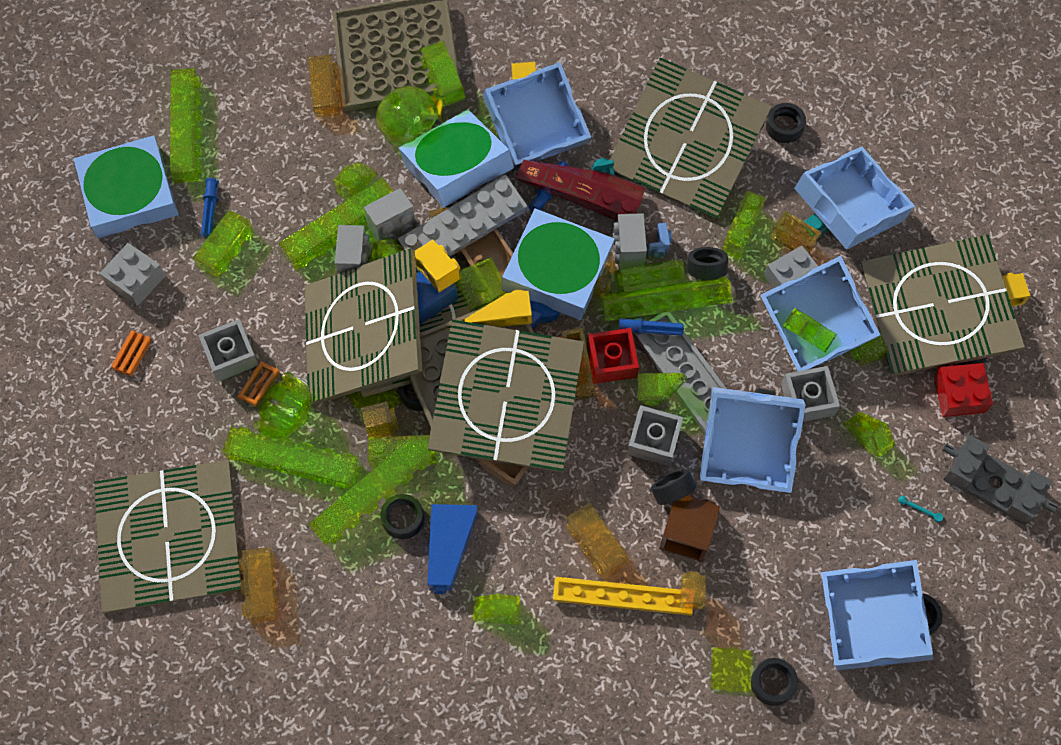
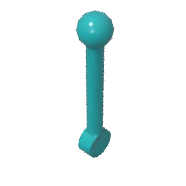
[898,496,943,522]

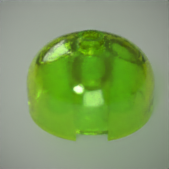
[376,86,438,145]
[253,372,312,439]

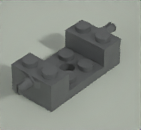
[942,435,1059,525]

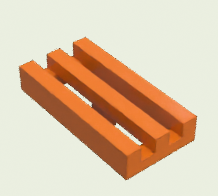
[111,330,152,377]
[237,361,280,408]

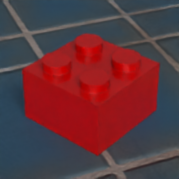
[587,328,639,384]
[934,363,993,417]

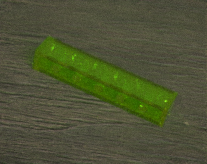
[170,68,203,183]
[278,178,394,270]
[599,276,732,321]
[222,427,361,491]
[308,435,432,545]

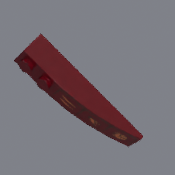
[515,160,645,221]

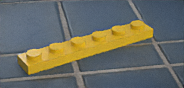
[553,577,694,616]

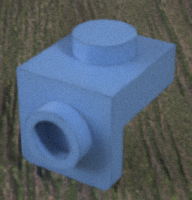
[647,223,672,258]

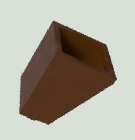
[659,494,720,563]

